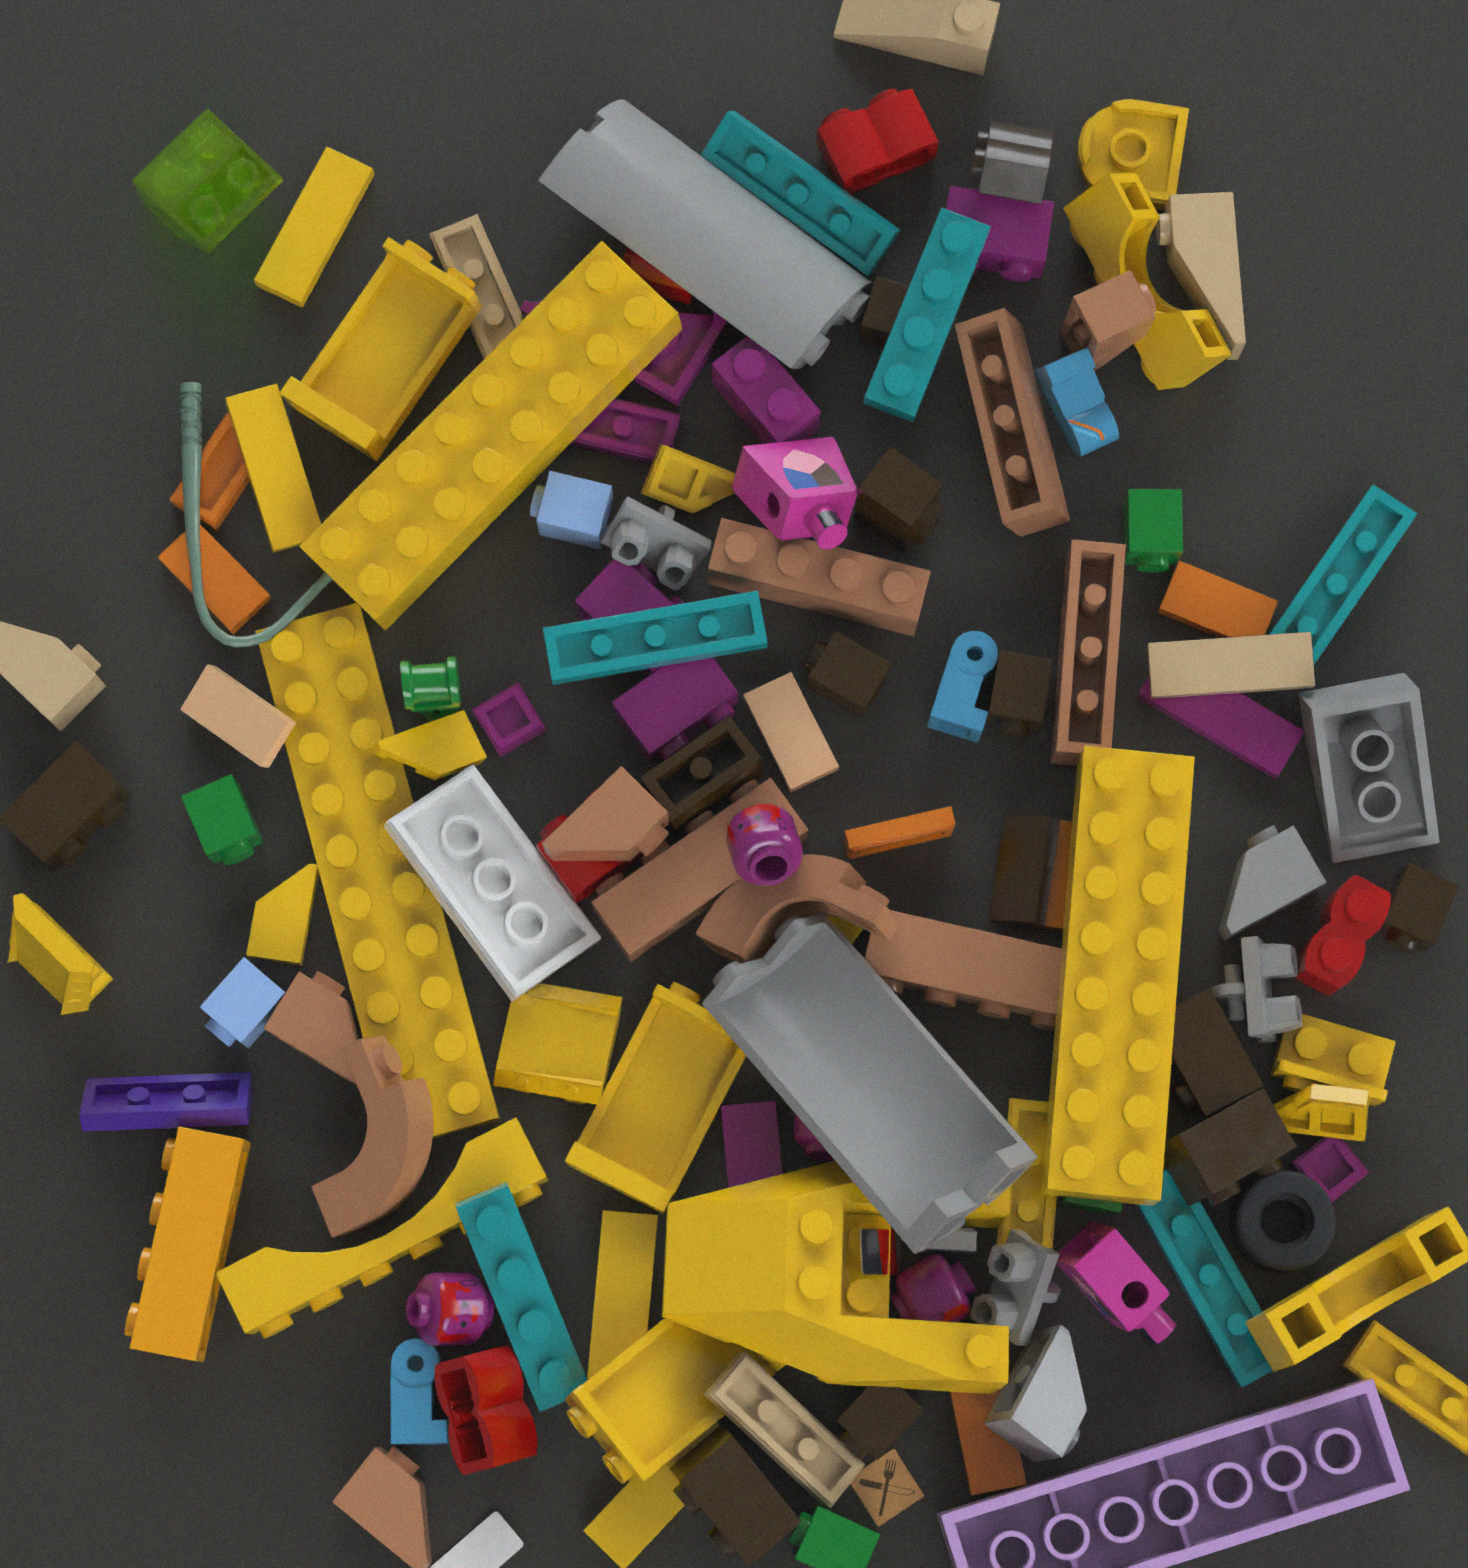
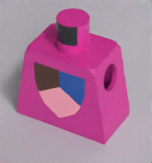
[732,436,857,549]
[1056,1221,1176,1346]

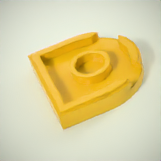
[1076,99,1189,211]

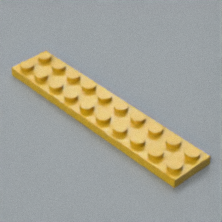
[255,603,500,1139]

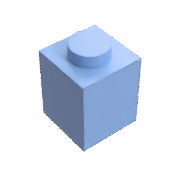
[530,471,614,550]
[200,957,285,1049]

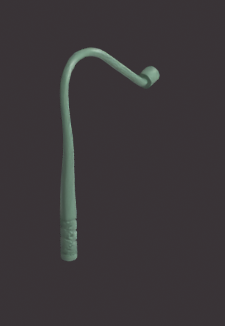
[180,382,332,648]

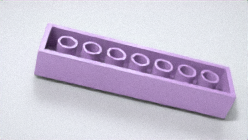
[936,1379,1410,1568]

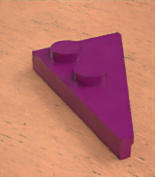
[520,299,730,406]

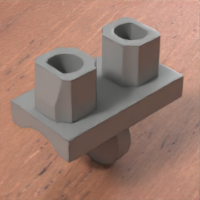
[600,496,712,591]
[1210,936,1303,1043]
[970,1229,1061,1346]

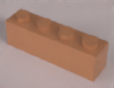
[955,308,1070,537]
[708,518,931,637]
[1050,540,1126,766]
[591,777,809,963]
[864,910,1062,1031]

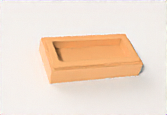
[180,664,296,768]
[743,672,839,793]

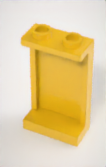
[279,237,483,462]
[565,982,746,1215]
[565,1318,786,1489]

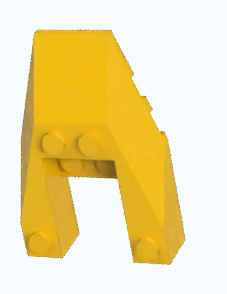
[662,1161,1010,1394]

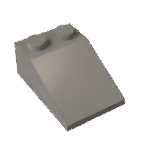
[1298,673,1440,863]

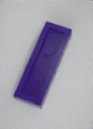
[79,1072,253,1131]

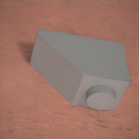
[1218,825,1327,942]
[983,1325,1087,1462]

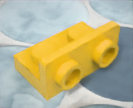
[1270,1014,1396,1108]

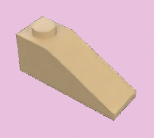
[833,0,1000,76]
[1156,192,1246,360]
[0,621,106,732]

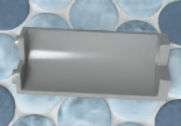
[538,99,873,369]
[702,912,1038,1254]

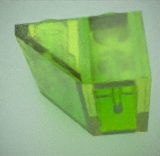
[132,108,283,253]

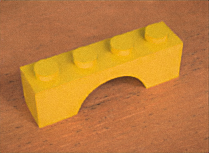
[1063,173,1232,390]
[1245,1206,1468,1372]

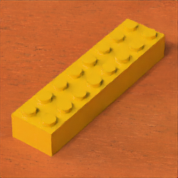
[299,241,683,631]
[1041,746,1195,1206]

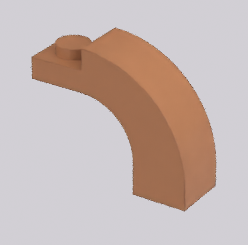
[695,854,901,964]
[311,1036,433,1238]

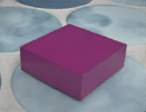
[472,682,546,758]
[1289,1137,1369,1203]

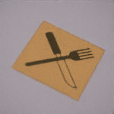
[850,1449,924,1527]

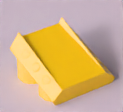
[8,893,113,1015]
[493,983,622,1105]

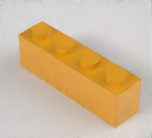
[125,1126,251,1362]

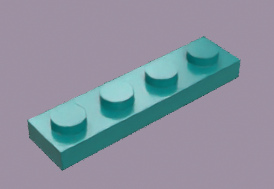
[701,110,901,276]
[863,207,991,423]
[1269,484,1418,665]
[543,591,768,685]
[1135,1170,1273,1388]
[455,1182,587,1412]

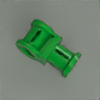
[400,656,462,722]

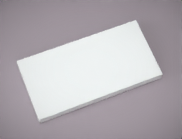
[384,764,602,1002]

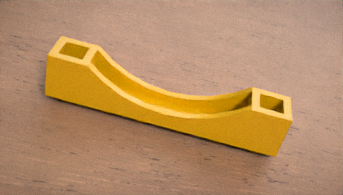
[216,1117,549,1339]

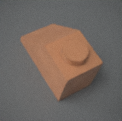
[1060,270,1156,371]
[542,766,669,861]
[264,971,359,1086]
[332,1445,432,1568]

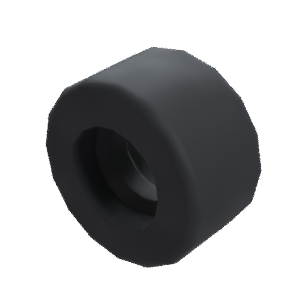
[1229,1170,1336,1273]

